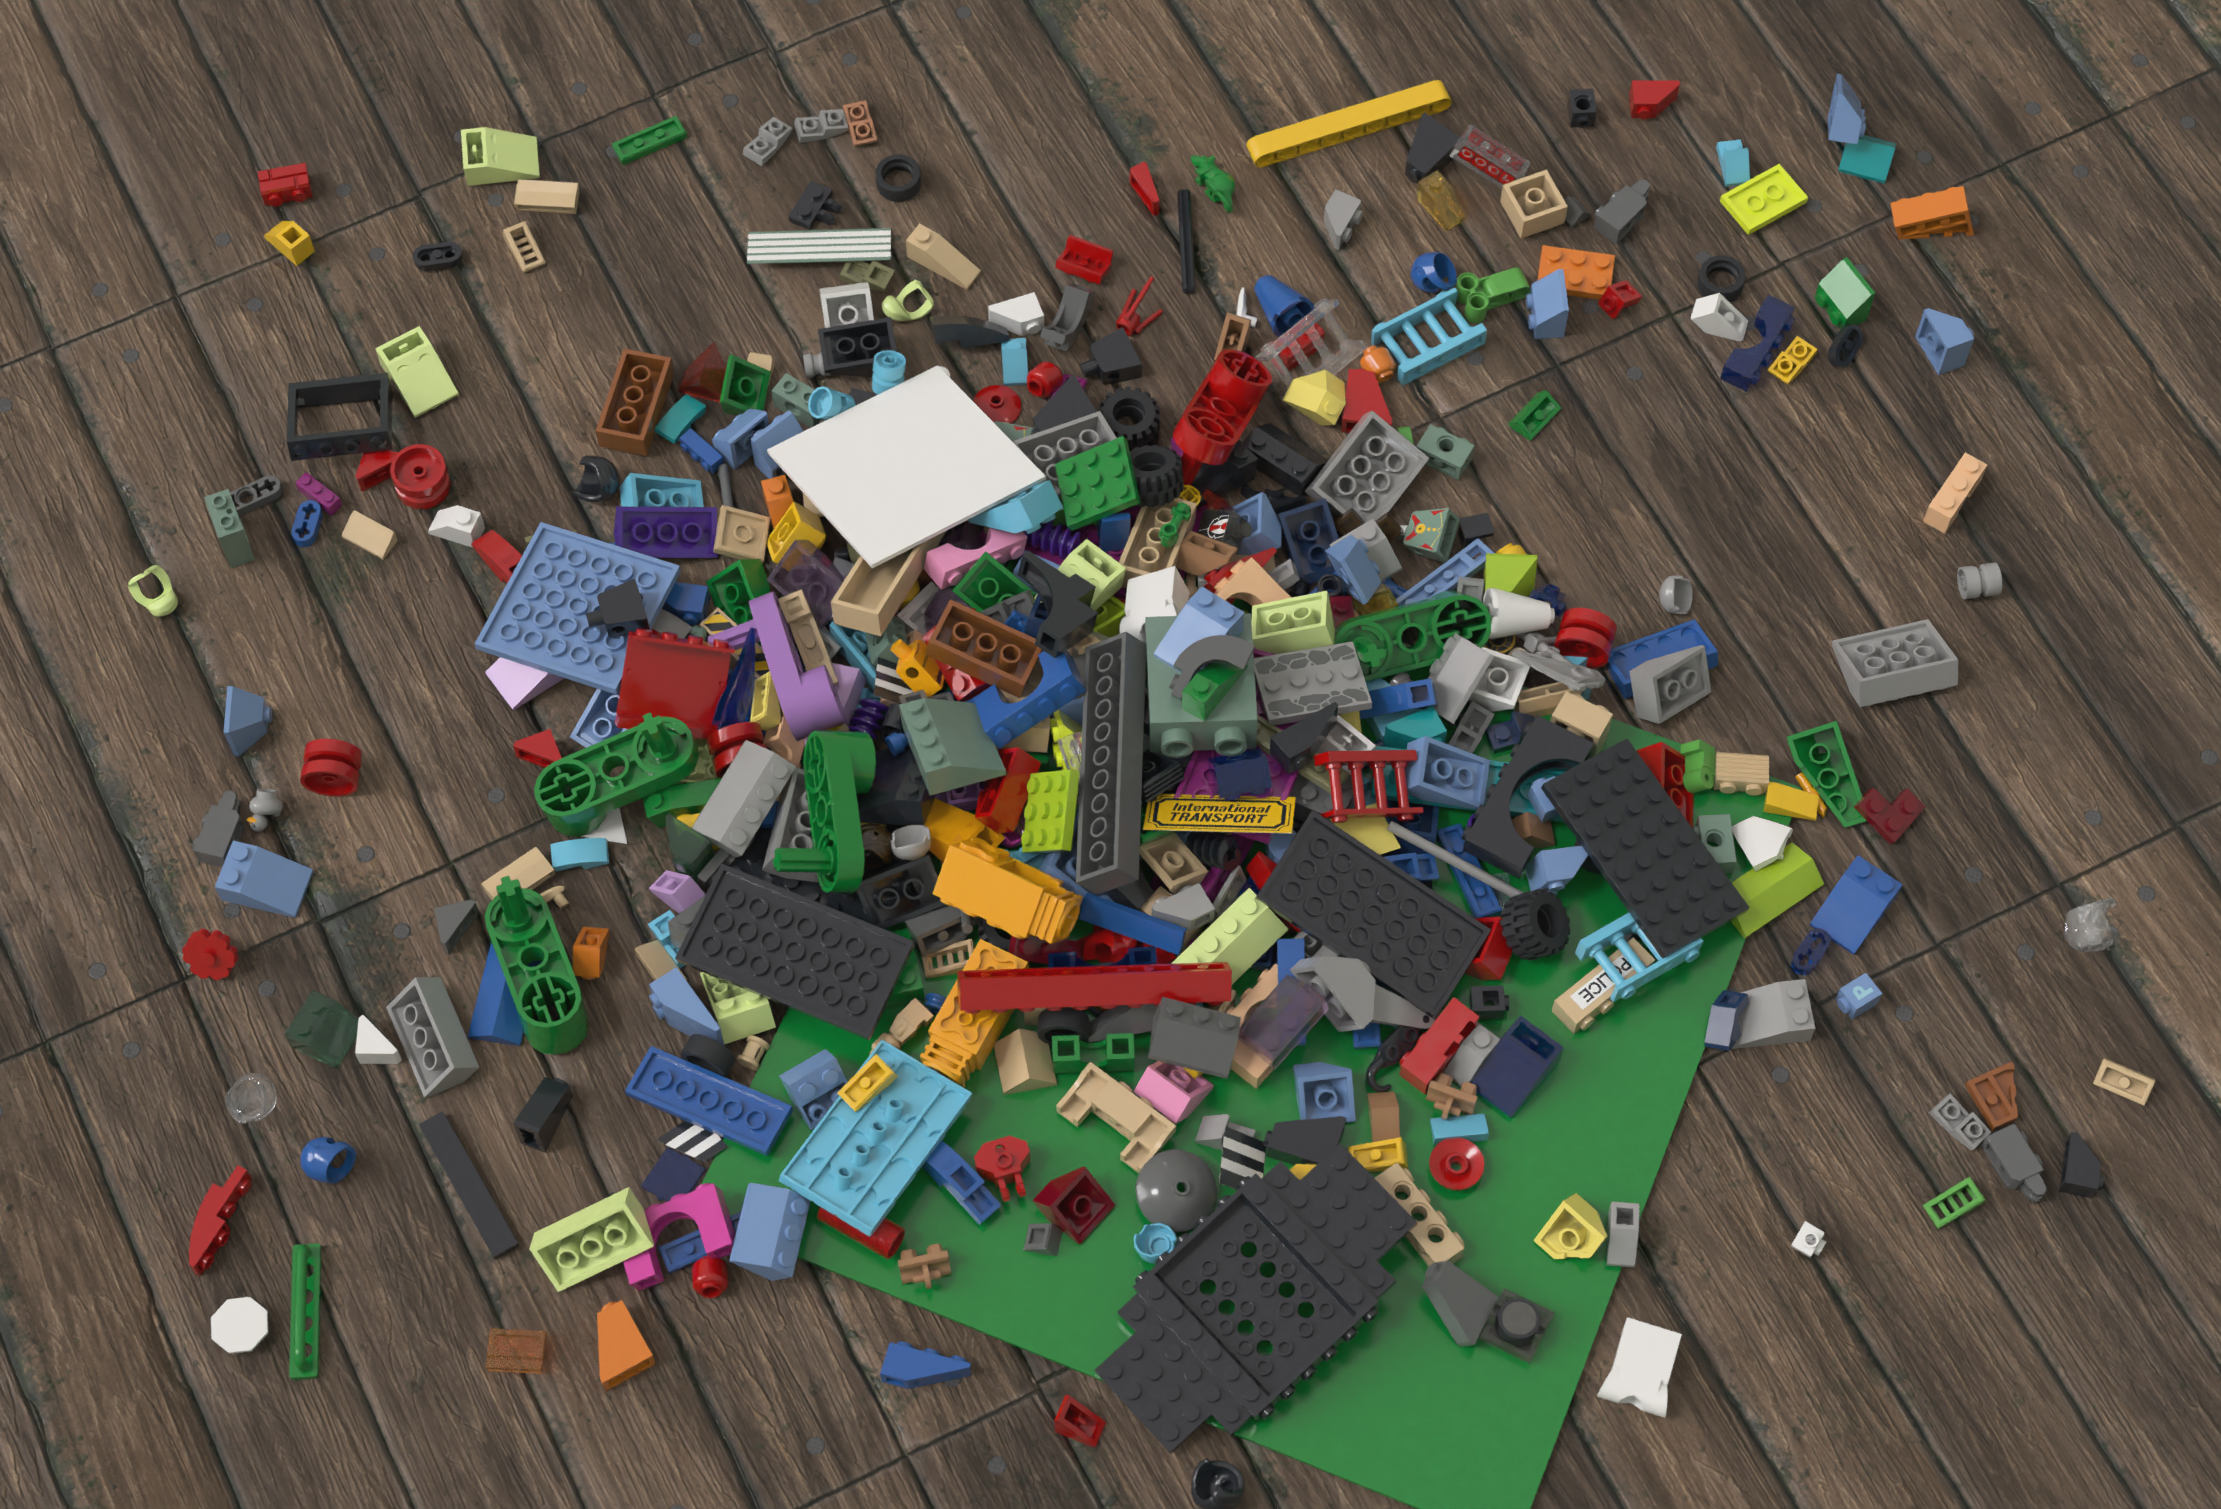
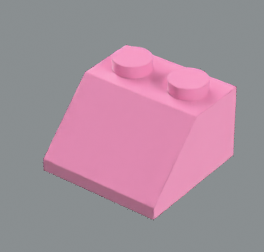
[1134,1061,1214,1124]

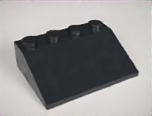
[857,743,936,826]

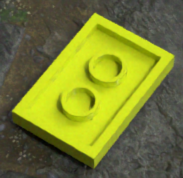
[1720,164,1808,235]

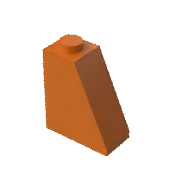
[597,1300,656,1391]

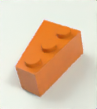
[1891,186,1974,240]

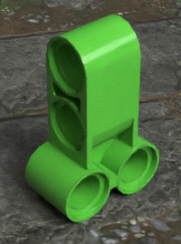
[1456,267,1531,324]

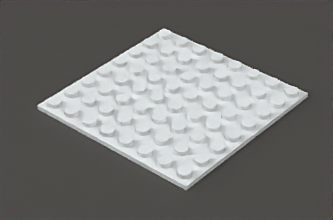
[767,365,1046,568]

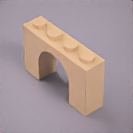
[1214,557,1291,606]
[1226,964,1324,1089]

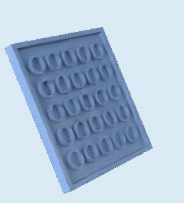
[475,522,681,695]

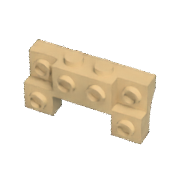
[1056,1062,1176,1173]

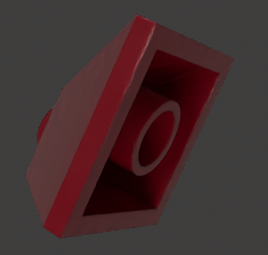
[1032,1166,1115,1245]

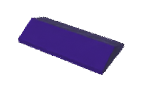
[614,506,717,558]

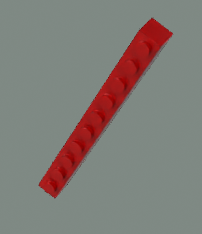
[957,962,1232,1014]

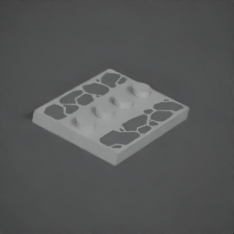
[1254,642,1372,726]

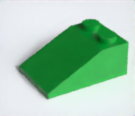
[952,551,1038,613]
[885,928,925,1009]

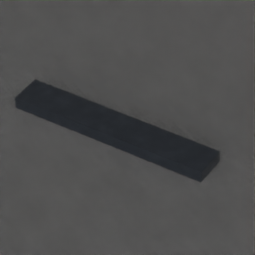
[418,1111,519,1260]

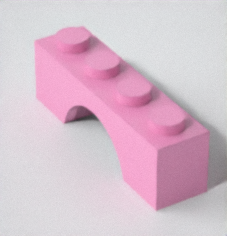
[924,527,1027,589]

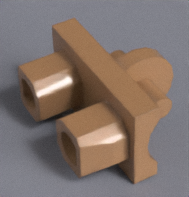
[1426,1073,1477,1120]
[898,1243,951,1289]

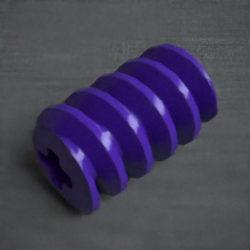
[1024,520,1081,560]
[848,699,889,740]

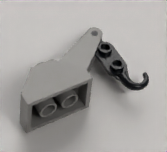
[1290,956,1435,1093]

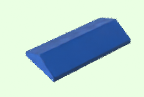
[468,943,541,1046]

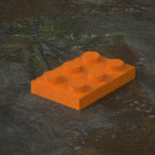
[1537,245,1615,300]

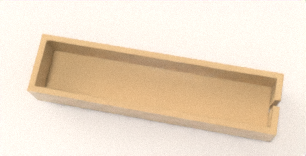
[831,531,946,636]

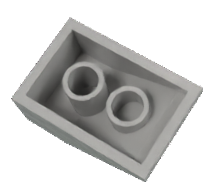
[1630,645,1711,724]
[1731,979,1815,1049]

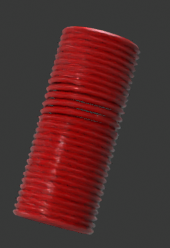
[817,1207,905,1259]

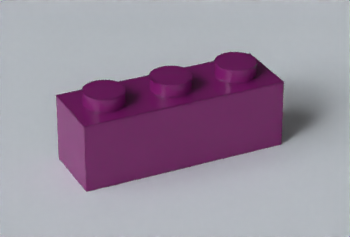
[295,472,342,516]

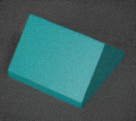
[1838,135,1896,184]

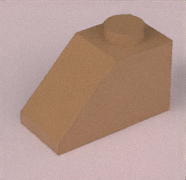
[1176,531,1238,576]

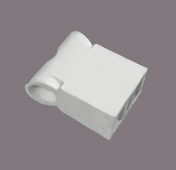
[1120,566,1190,643]
[1597,1317,1682,1418]

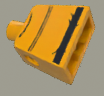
[890,639,945,697]

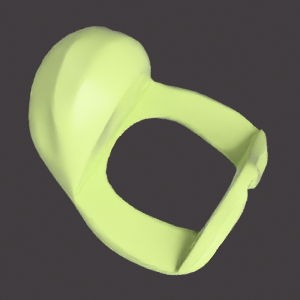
[882,280,934,322]
[128,565,178,617]

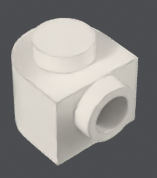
[1791,1221,1826,1258]

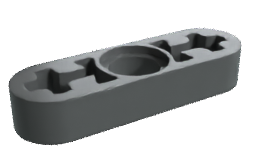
[230,475,283,516]

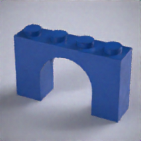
[973,650,1086,749]

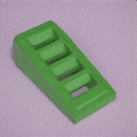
[1923,1177,1985,1229]

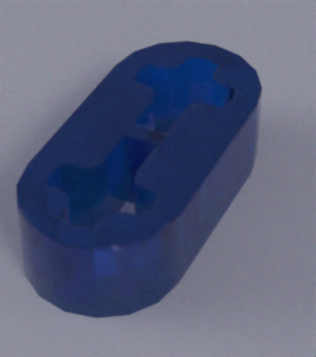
[1791,928,1831,975]

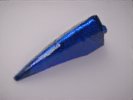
[711,627,755,730]

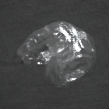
[2064,897,2120,952]

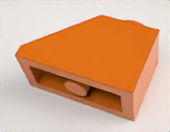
[761,475,793,529]
[573,927,609,980]

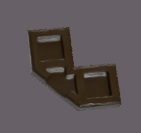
[1333,507,1404,543]

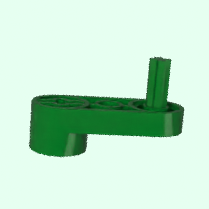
[1334,591,1492,681]
[534,713,699,837]
[773,730,876,893]
[485,876,589,1055]

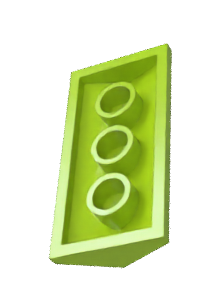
[1731,842,1824,939]

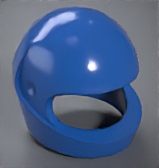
[1411,252,1457,293]
[300,1137,356,1183]

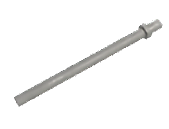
[1387,821,1524,897]

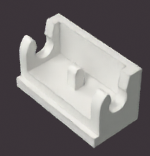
[897,581,950,635]

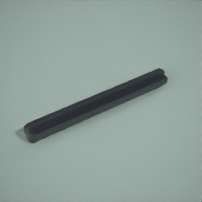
[1177,189,1196,294]

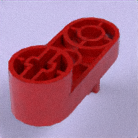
[1173,349,1272,486]

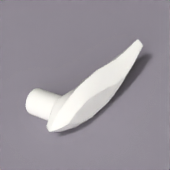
[1236,287,1257,327]

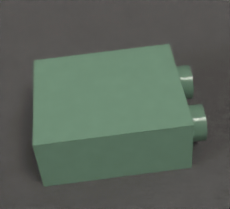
[1145,614,1257,758]

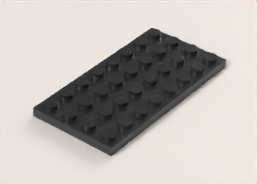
[1541,739,1750,959]
[1255,810,1491,1019]
[675,863,915,1041]

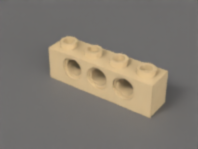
[1375,1163,1464,1266]

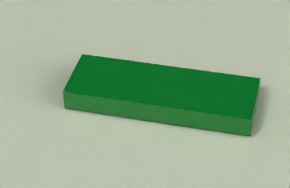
[612,116,688,165]

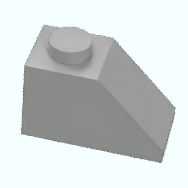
[1444,1024,1501,1087]

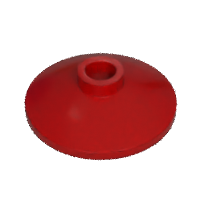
[973,385,1021,424]
[1429,1138,1484,1190]

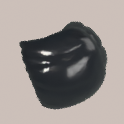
[572,455,620,503]
[1191,1458,1245,1509]

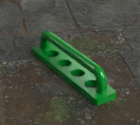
[289,1243,322,1380]

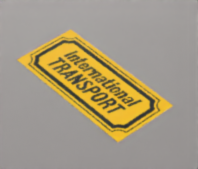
[1143,794,1296,833]

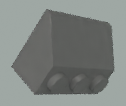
[1148,997,1241,1079]

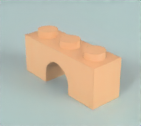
[1923,453,1987,533]
[763,716,805,802]

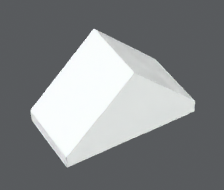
[355,1015,402,1064]

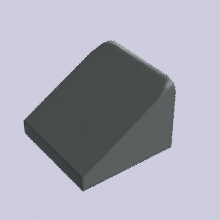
[1024,1223,1062,1256]

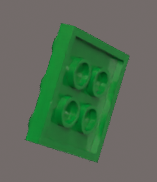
[1055,436,1140,531]

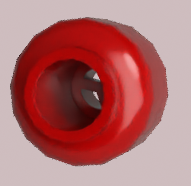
[1027,361,1063,398]
[692,1255,728,1298]

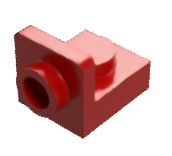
[1598,280,1642,319]

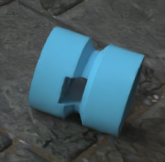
[872,350,906,395]
[808,386,855,421]

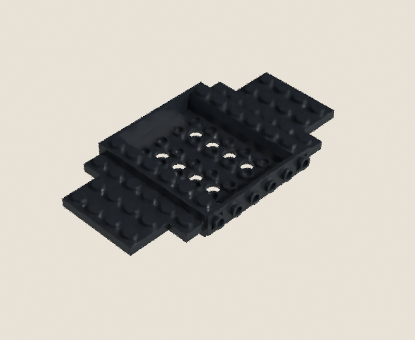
[1094,1143,1418,1454]

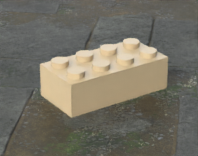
[1119,498,1197,589]

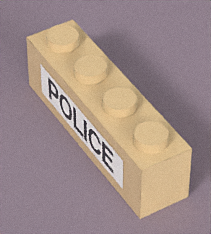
[1552,938,1655,1034]

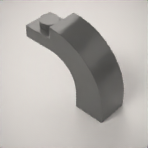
[1040,283,1095,352]
[1169,635,1255,701]

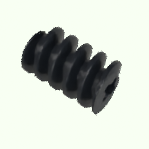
[1185,831,1241,871]

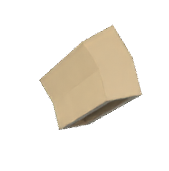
[514,180,580,214]
[1514,682,1581,718]
[481,847,555,900]

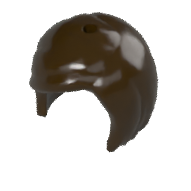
[861,824,895,870]

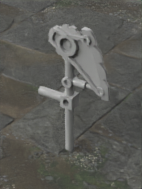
[1512,632,1605,692]

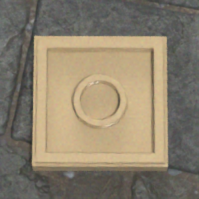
[713,505,770,564]

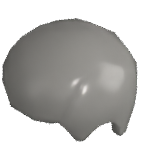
[1659,575,1692,614]
[891,825,931,860]

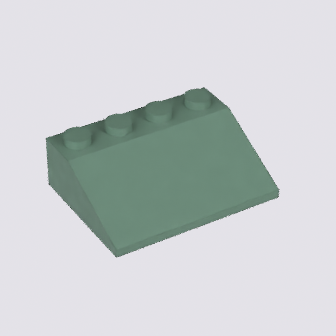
[899,698,1006,796]

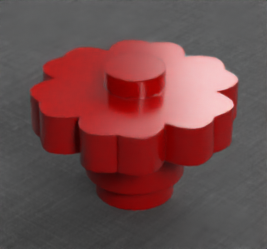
[182,928,238,980]

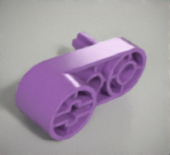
[708,591,847,741]

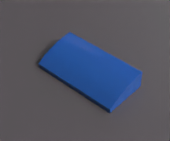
[1606,619,1718,699]

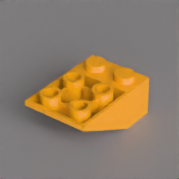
[924,798,1005,863]

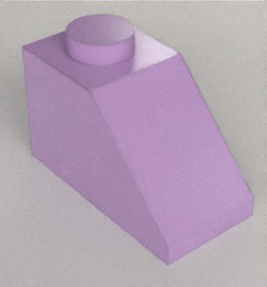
[649,870,706,914]

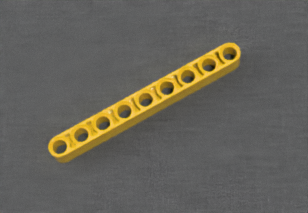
[1246,80,1452,167]

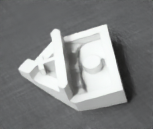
[1732,816,1793,871]

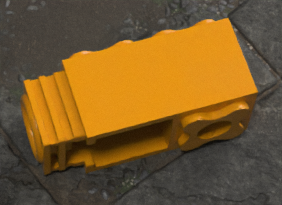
[933,837,1083,944]
[920,939,1029,1088]

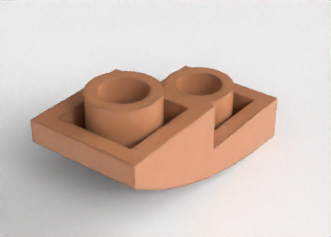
[843,100,877,147]

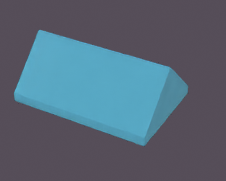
[830,621,877,693]

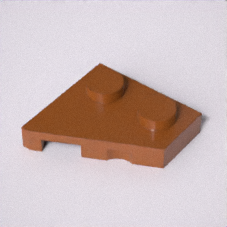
[1965,1061,2018,1131]

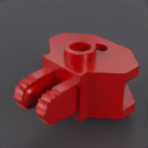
[974,1136,1030,1202]

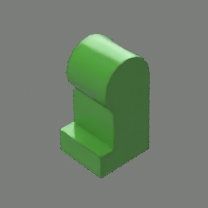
[1681,739,1715,794]

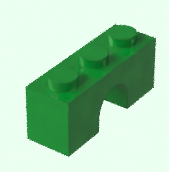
[1052,1033,1135,1073]

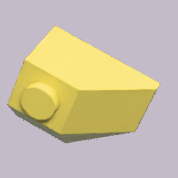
[1282,370,1346,426]
[1533,1193,1607,1259]

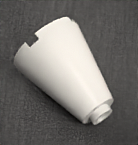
[1482,588,1555,639]

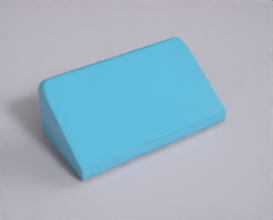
[1430,1114,1489,1145]

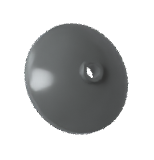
[1135,1150,1217,1232]

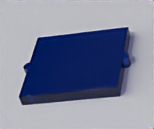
[641,1147,705,1202]

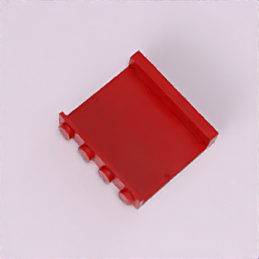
[615,628,735,739]

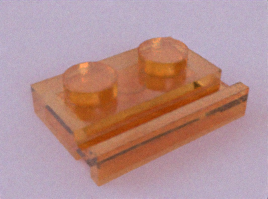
[485,1328,547,1373]

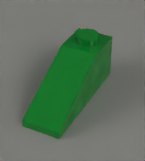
[1182,663,1248,722]
[643,778,722,829]

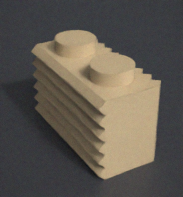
[1713,752,1769,795]

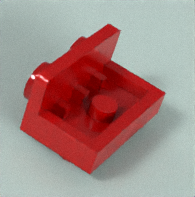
[1055,235,1114,284]

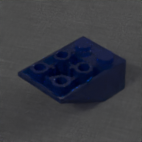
[1469,1015,1564,1118]

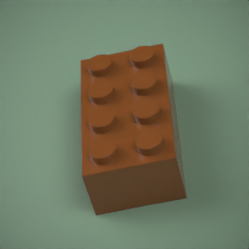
[596,348,674,456]
[925,599,1042,698]

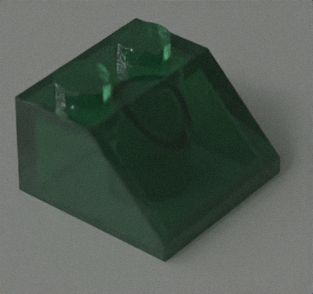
[666,814,714,885]
[284,990,359,1069]

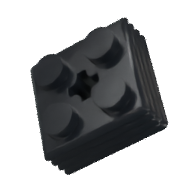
[1141,749,1185,804]

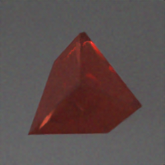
[677,342,726,402]

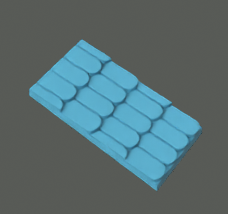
[779,1040,972,1237]

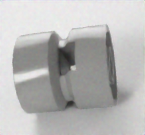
[1957,562,2002,600]

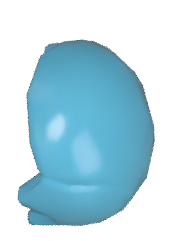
[1134,1223,1177,1264]

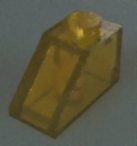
[1416,170,1465,231]
[1348,583,1399,615]

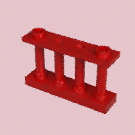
[1314,750,1423,823]

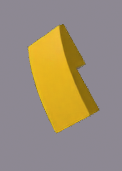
[1768,336,1817,385]

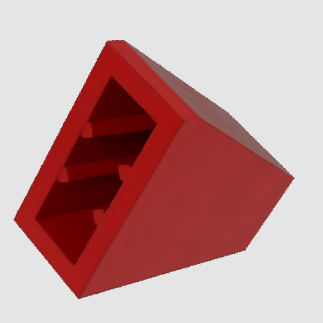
[1341,369,1392,433]

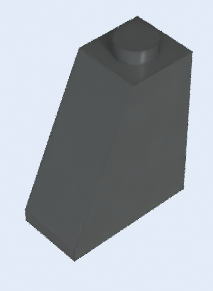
[1422,1260,1499,1347]

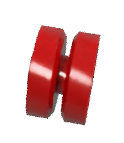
[390,444,451,509]
[1554,608,1617,668]
[706,722,767,778]
[300,738,363,797]

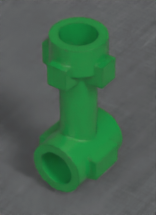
[1159,502,1191,548]

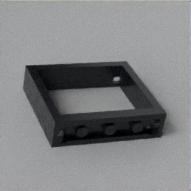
[286,372,392,461]

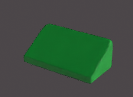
[1508,390,1562,441]

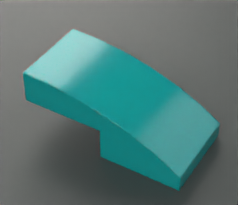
[654,394,706,444]

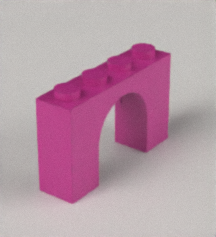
[623,1183,736,1291]

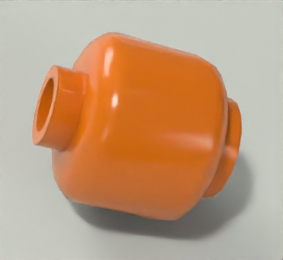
[1360,345,1396,384]

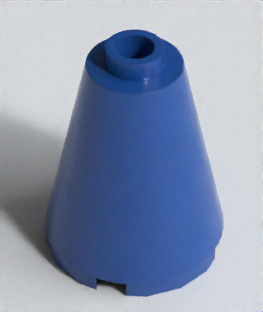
[1254,275,1316,338]

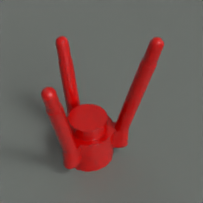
[1116,276,1163,336]

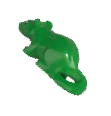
[1191,155,1235,214]

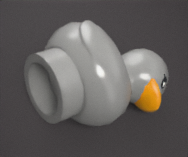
[246,789,283,832]

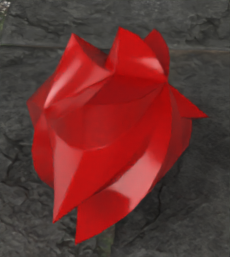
[1077,924,1138,965]

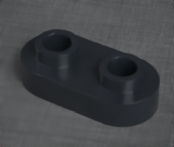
[413,242,463,271]
[1828,324,1863,368]

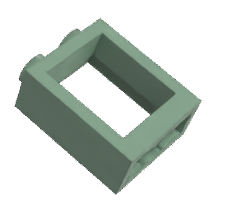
[204,489,255,568]

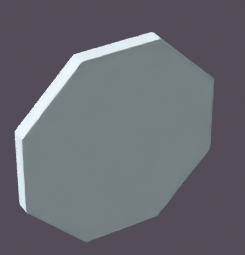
[211,1297,268,1354]

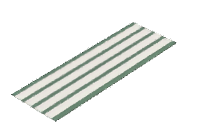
[747,228,891,264]

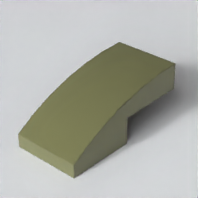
[839,261,895,291]

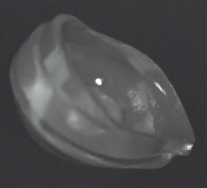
[225,1073,277,1124]

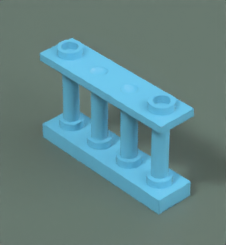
[1371,288,1487,386]
[1575,913,1703,1002]

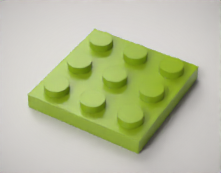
[1021,769,1080,854]

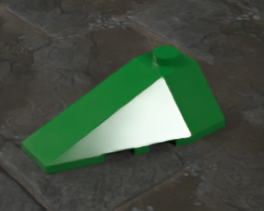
[706,559,770,647]
[1786,721,1867,828]

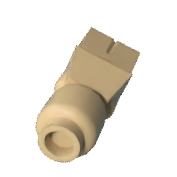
[869,998,933,1054]

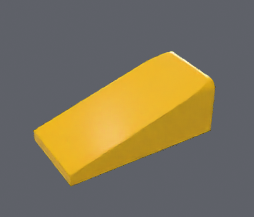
[1763,782,1819,821]
[837,1054,898,1112]
[1348,1137,1408,1172]

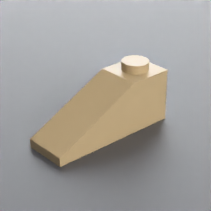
[906,223,981,290]

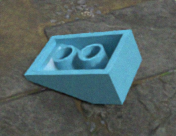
[620,473,704,507]
[968,480,1063,534]

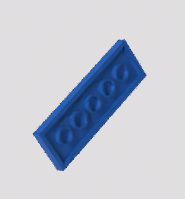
[625,1046,793,1156]

